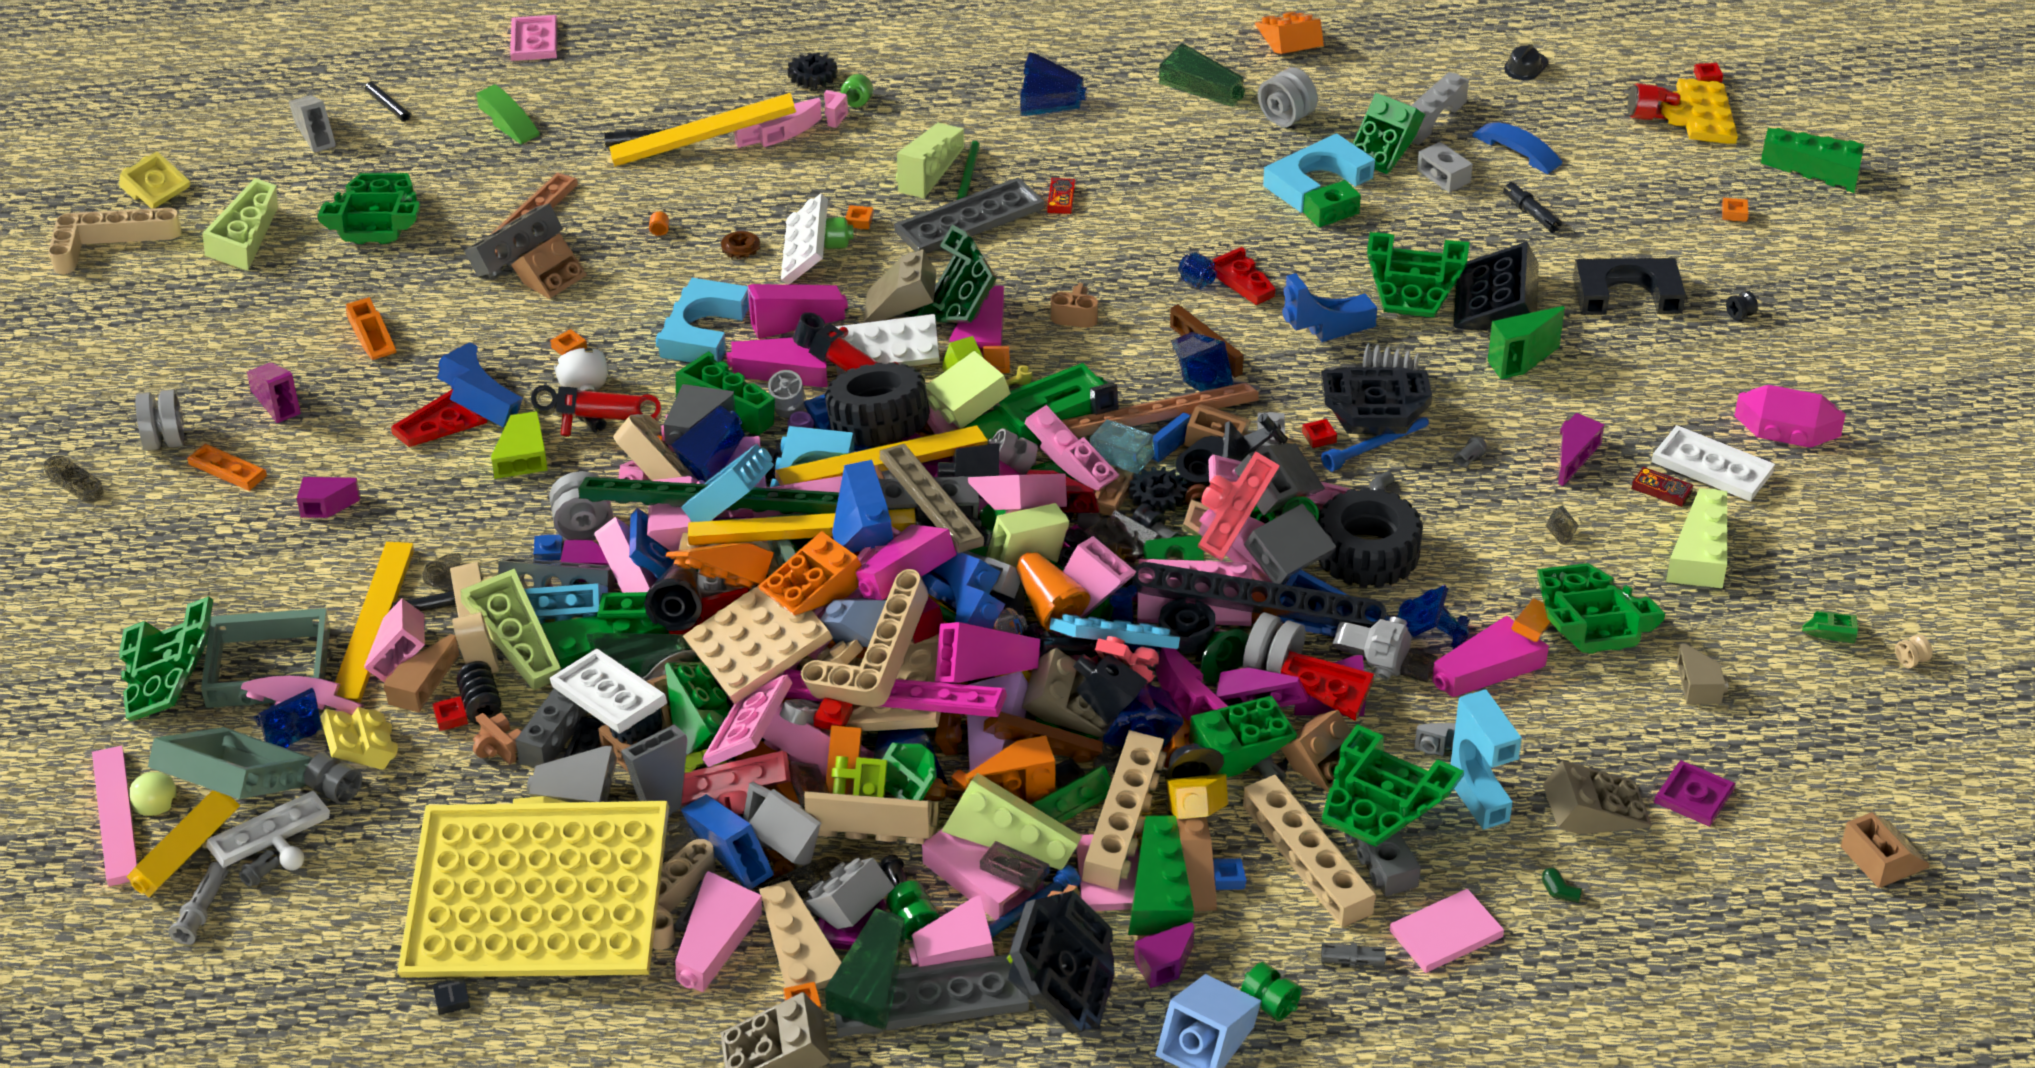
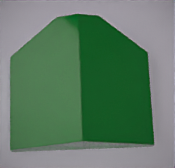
[1802,611,1858,644]
[882,743,936,801]

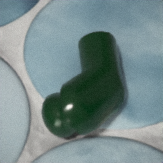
[1542,868,1582,903]

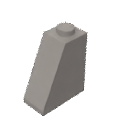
[289,95,336,153]
[527,746,617,803]

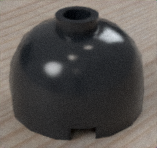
[1158,598,1216,654]

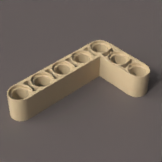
[49,208,182,274]
[450,561,500,674]
[801,569,928,707]

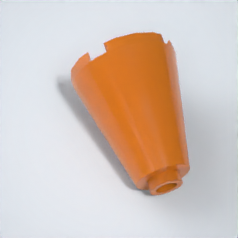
[1016,552,1091,632]

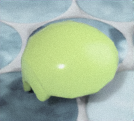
[130,772,177,816]

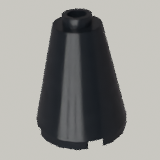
[644,563,703,631]

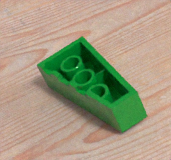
[1760,128,1864,193]
[540,616,670,670]
[1127,816,1194,936]

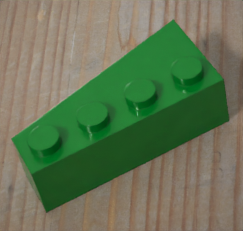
[675,351,775,435]

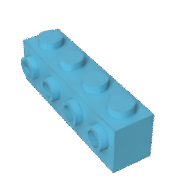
[524,583,608,624]

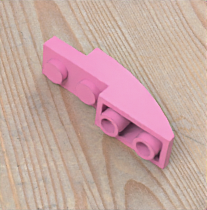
[734,98,822,148]
[1025,405,1119,491]
[241,676,364,715]

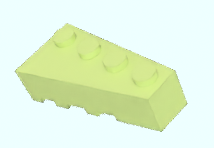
[896,122,964,199]
[941,773,1082,870]

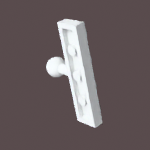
[206,790,330,871]

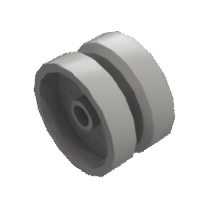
[1258,67,1318,128]
[135,389,184,451]
[549,471,613,540]
[1243,612,1306,674]

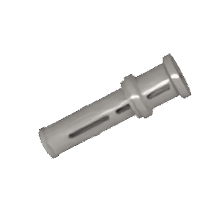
[168,862,229,945]

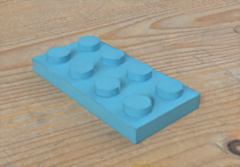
[1049,614,1180,649]

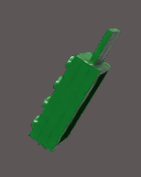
[963,363,1108,445]

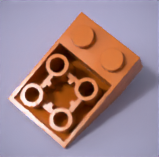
[1255,11,1324,54]
[758,531,862,616]
[666,543,774,589]
[966,735,1055,804]

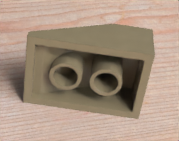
[863,249,937,323]

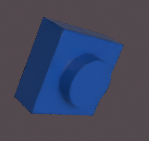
[533,534,563,561]
[1213,858,1247,890]

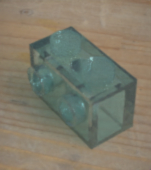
[1090,419,1155,474]

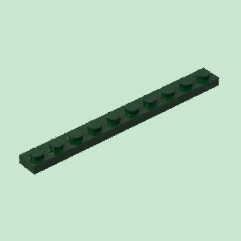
[578,477,839,515]

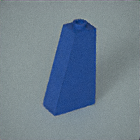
[681,794,774,890]

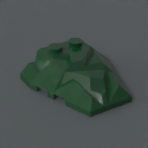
[904,225,997,323]

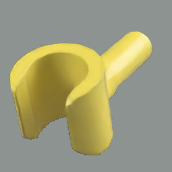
[1006,365,1032,386]

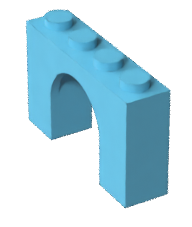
[1263,133,1375,213]
[656,278,749,362]
[770,426,855,487]
[681,444,774,522]
[1451,689,1522,830]

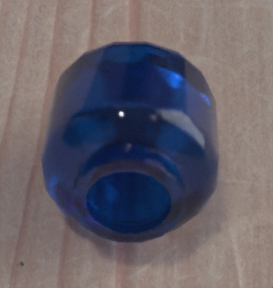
[1178,252,1217,289]

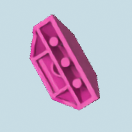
[1734,385,1846,448]

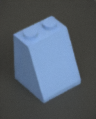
[1155,974,1261,1068]

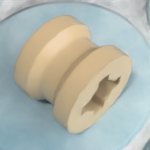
[1895,634,1933,669]

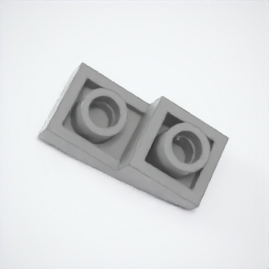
[1414,723,1456,756]

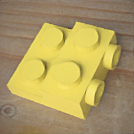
[119,151,190,209]
[321,707,398,770]

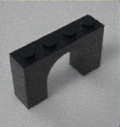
[1573,258,1686,315]

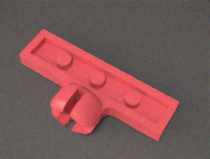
[1198,451,1280,561]
[1095,636,1159,683]
[681,751,791,816]

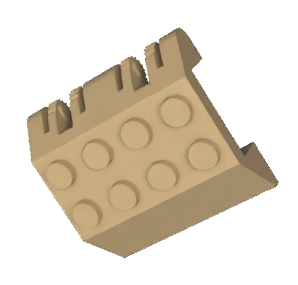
[804,792,941,844]

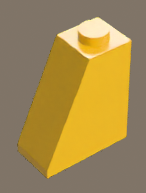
[1166,774,1228,819]

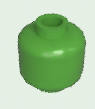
[840,74,873,107]
[824,217,854,250]

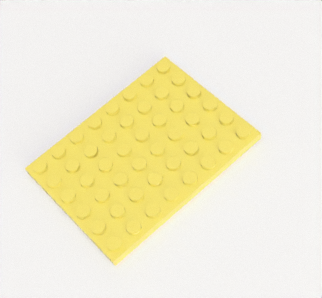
[397,801,669,978]

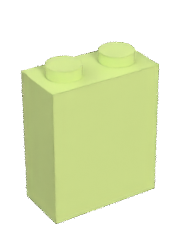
[926,351,1011,429]
[987,503,1069,568]

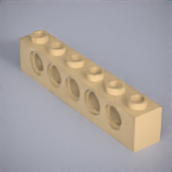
[1082,730,1167,890]
[1243,775,1376,928]

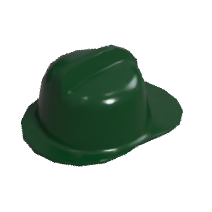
[1201,629,1249,684]

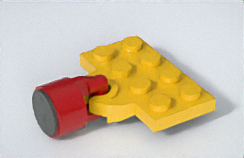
[1627,78,1738,144]

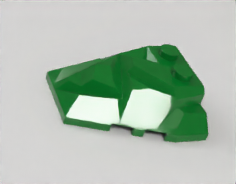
[317,173,420,244]
[1367,232,1470,318]
[1537,563,1666,654]
[119,596,214,722]
[1322,724,1464,847]

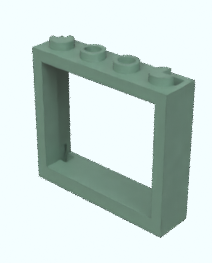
[201,608,330,708]
[148,727,313,799]

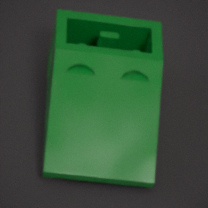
[1353,92,1425,175]
[1487,306,1565,380]
[665,662,731,754]
[1188,696,1297,778]

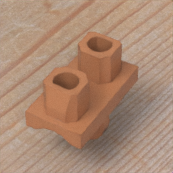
[473,713,521,765]

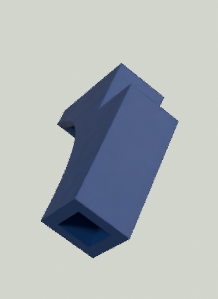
[1282,273,1377,342]
[437,342,523,427]
[931,551,1005,629]

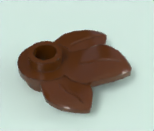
[922,778,966,801]

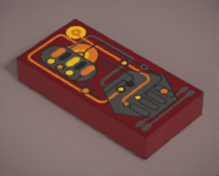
[1631,467,1694,507]

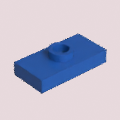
[1150,412,1191,463]

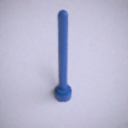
[1321,417,1429,472]
[988,865,1081,939]

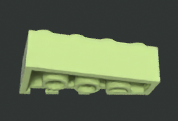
[203,178,278,270]
[1666,488,1727,588]
[461,569,561,690]

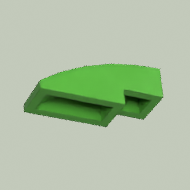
[476,84,540,144]

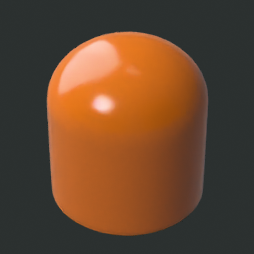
[649,211,669,236]

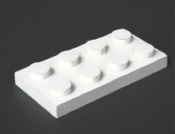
[781,194,828,285]
[836,314,940,375]
[1652,425,1775,502]
[550,649,667,734]

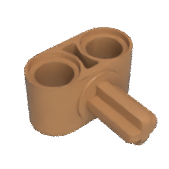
[1051,283,1098,328]

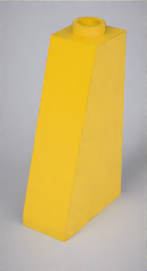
[127,790,241,898]

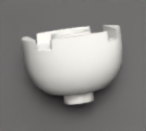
[554,348,608,392]

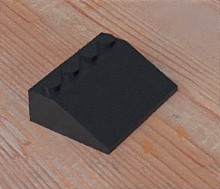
[1453,242,1539,331]

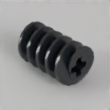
[456,661,502,725]

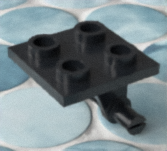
[1222,413,1288,462]

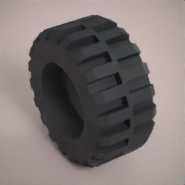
[825,362,930,446]
[1317,488,1423,588]

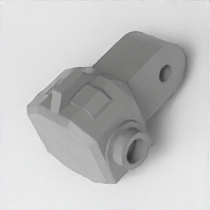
[1332,617,1412,680]

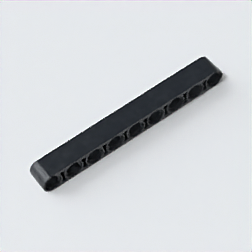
[1132,562,1386,628]

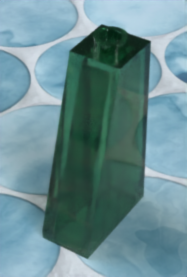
[1159,43,1245,107]
[586,632,701,678]
[824,908,906,1030]

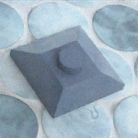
[820,597,887,647]

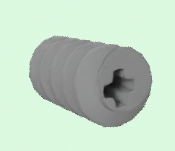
[1363,343,1420,370]

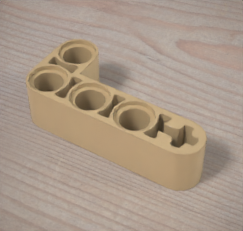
[613,414,699,481]
[653,839,716,950]

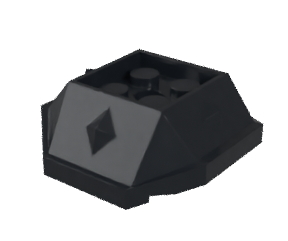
[1321,367,1432,435]
[1008,890,1115,1034]

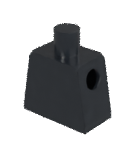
[937,443,1000,499]
[1073,653,1148,725]

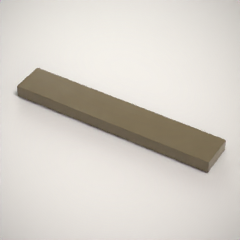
[880,444,984,553]

